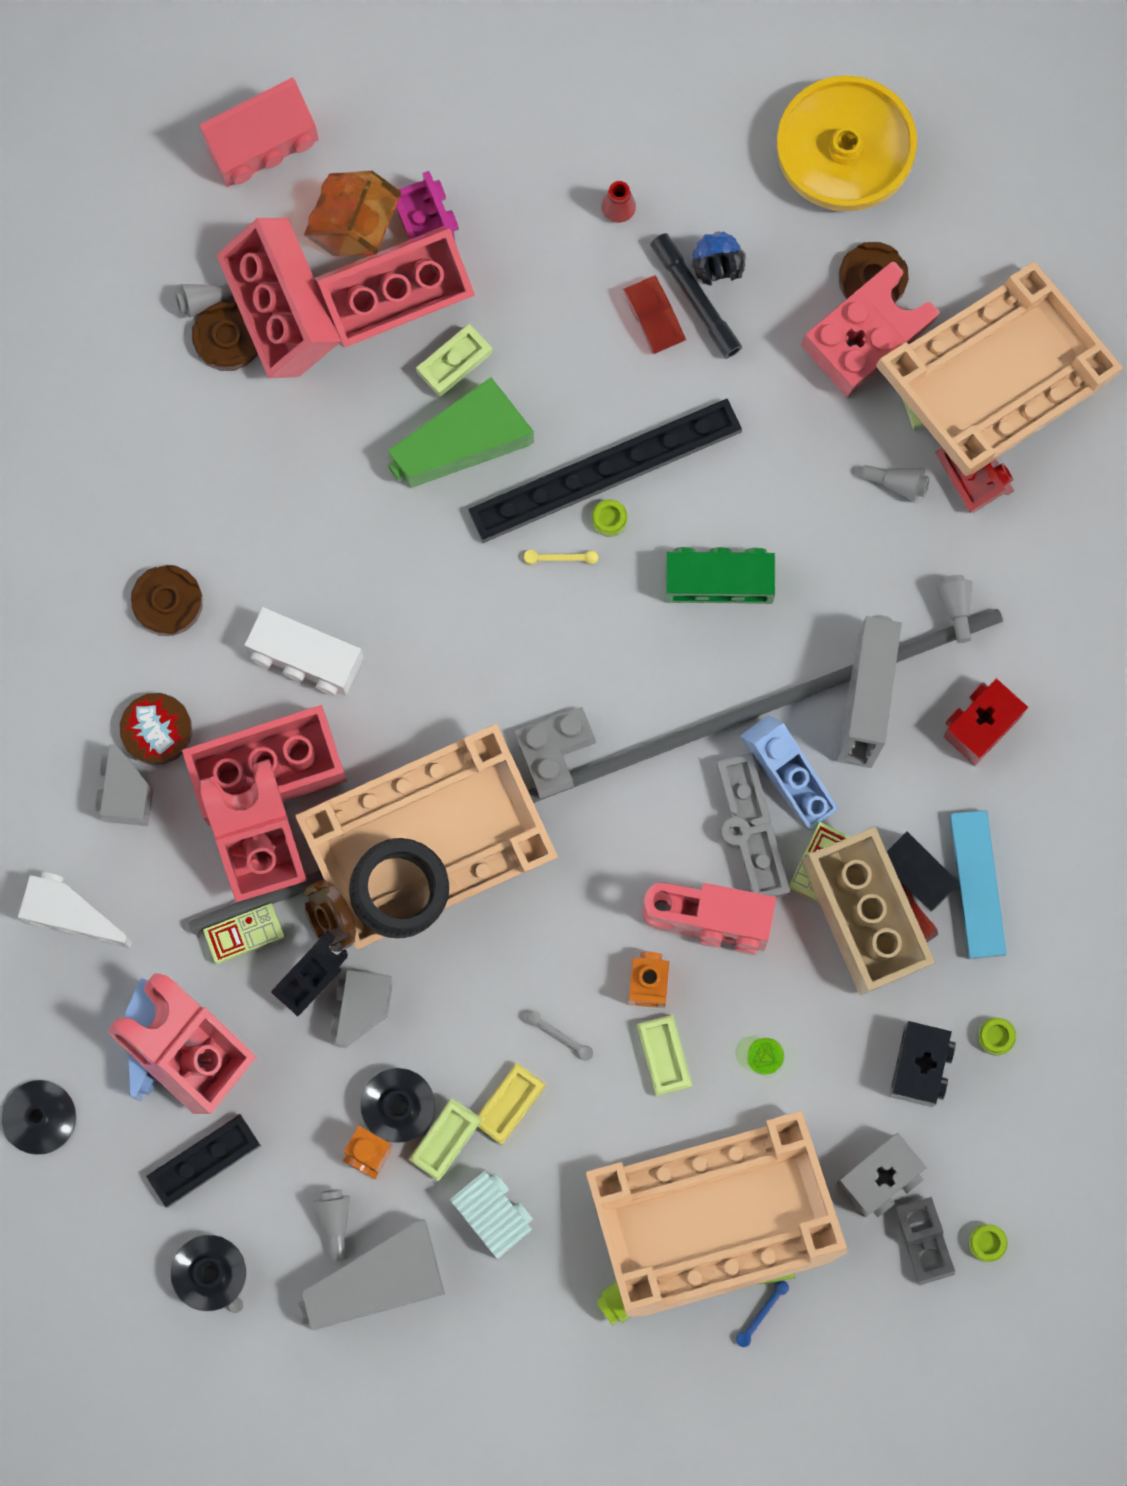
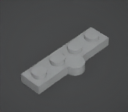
[717,753,791,897]

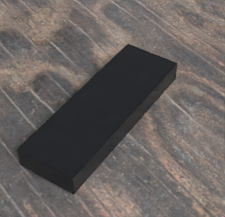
[146,1114,261,1208]

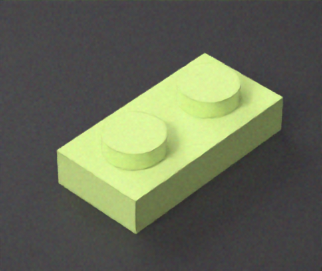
[416,323,493,397]

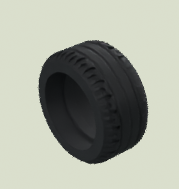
[349,838,449,939]

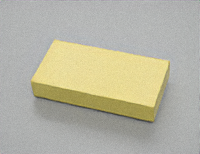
[478,1063,546,1145]

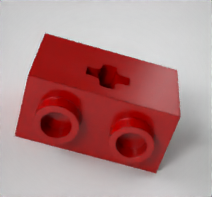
[943,678,1029,766]

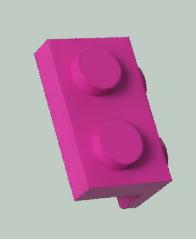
[391,171,459,244]

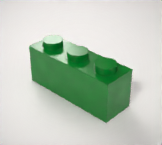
[666,547,775,604]

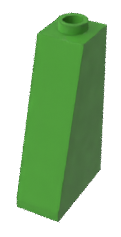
[387,377,534,488]

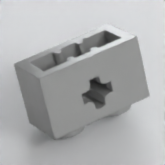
[837,1133,927,1218]

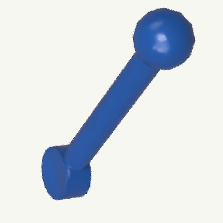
[736,1281,789,1347]

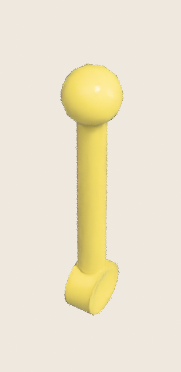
[524,550,599,565]

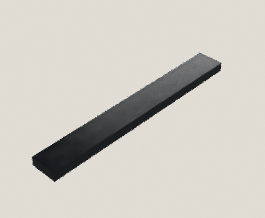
[468,398,742,543]

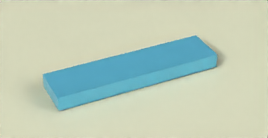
[949,810,1007,960]

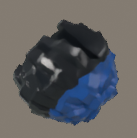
[691,231,746,286]

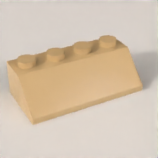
[801,827,936,996]

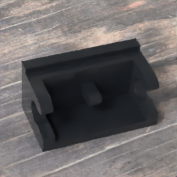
[886,831,960,912]
[271,930,348,1017]

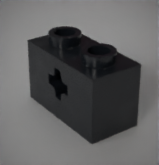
[889,1021,956,1107]

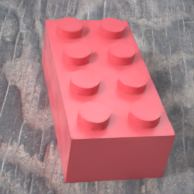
[216,218,341,378]
[314,226,475,348]
[182,705,347,826]

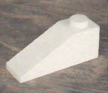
[18,872,132,948]

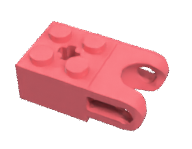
[800,262,940,397]
[198,760,307,903]
[643,883,777,955]
[108,973,257,1114]

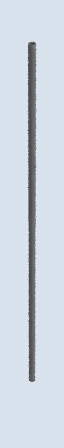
[188,608,1003,935]

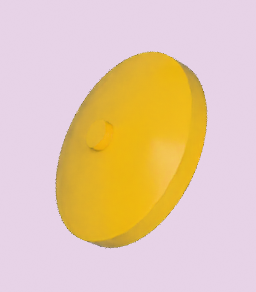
[777,75,917,212]

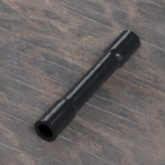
[650,233,742,359]

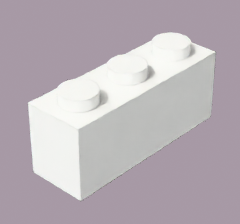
[244,607,364,696]

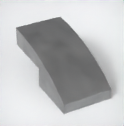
[896,1197,955,1285]

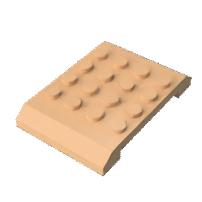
[876,261,1123,476]
[295,723,558,950]
[586,1111,847,1316]

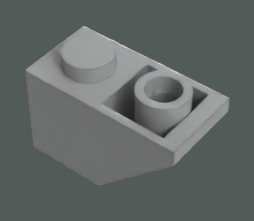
[95,744,153,826]
[331,970,393,1048]

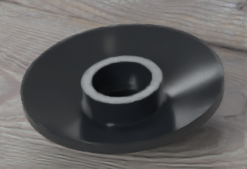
[361,1068,435,1143]
[2,1080,76,1155]
[171,1235,247,1312]

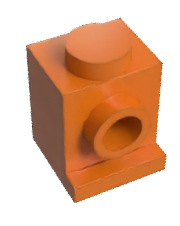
[628,952,670,1009]
[343,1125,394,1180]

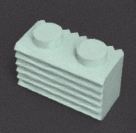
[450,1171,533,1259]

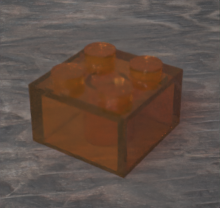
[304,170,402,256]

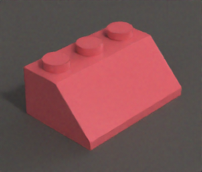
[199,77,319,187]

